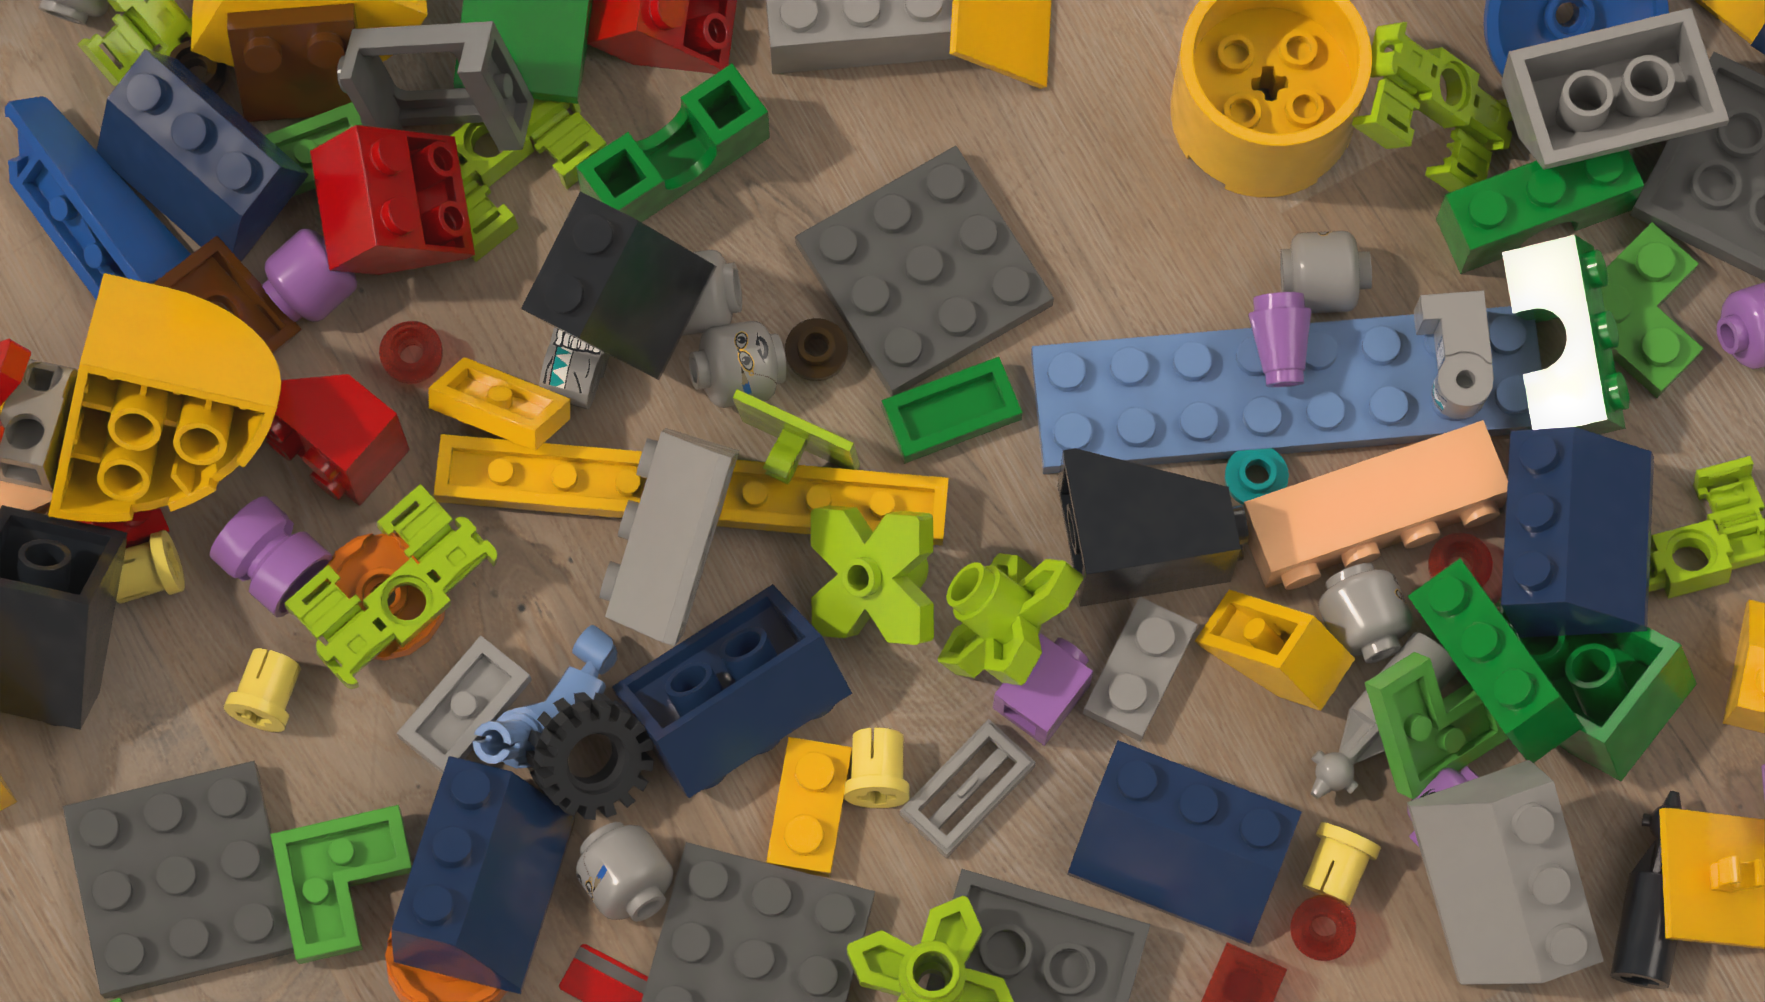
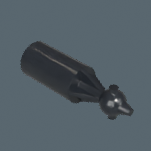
[1610,791,1682,989]

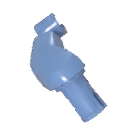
[473,625,617,769]

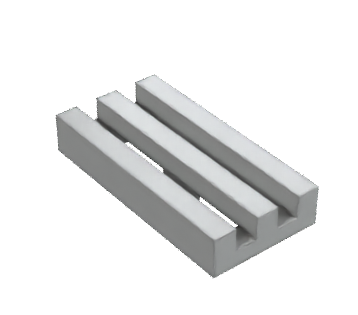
[899,719,1036,859]

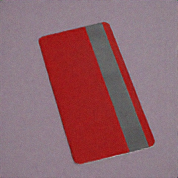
[559,944,648,1002]

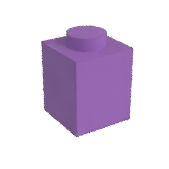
[993,634,1093,746]

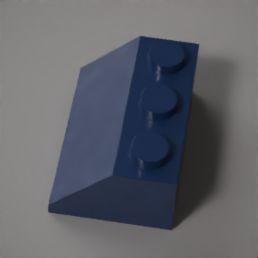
[97,49,309,262]
[1501,427,1654,638]
[612,584,852,798]
[1067,740,1302,946]
[391,756,575,994]

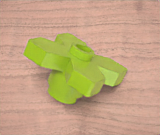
[811,505,934,645]
[938,553,1084,685]
[847,896,1014,1002]

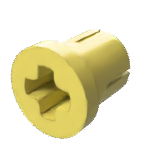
[116,530,185,604]
[224,648,301,732]
[844,728,910,808]
[1302,822,1381,906]

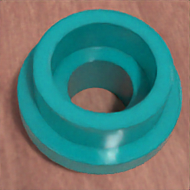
[1224,448,1289,505]

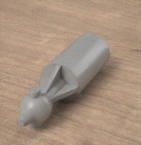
[1311,632,1459,799]

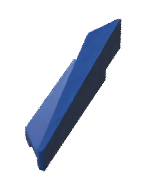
[5,96,191,300]

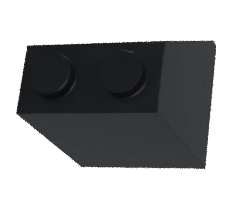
[521,191,717,380]
[1057,448,1249,607]
[0,505,127,730]

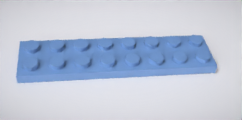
[1031,306,1542,474]

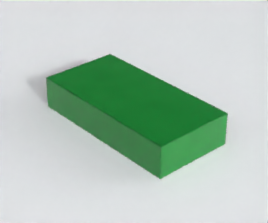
[881,356,1023,464]

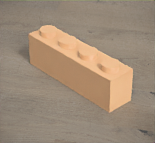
[1243,420,1508,590]

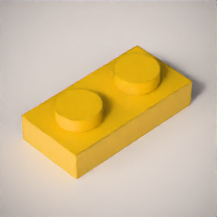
[428,357,571,451]
[766,737,852,878]

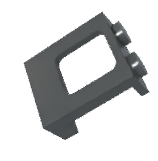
[337,21,534,151]

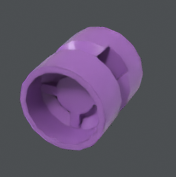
[209,496,333,618]

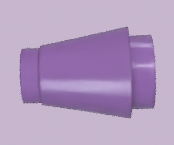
[1248,292,1312,387]

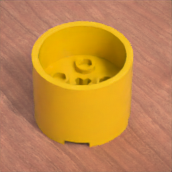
[1170,0,1372,197]

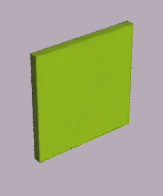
[733,389,860,484]

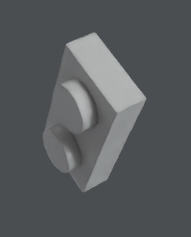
[1083,597,1198,742]
[397,635,532,774]

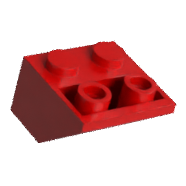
[587,0,737,74]
[310,125,475,275]
[264,374,410,506]

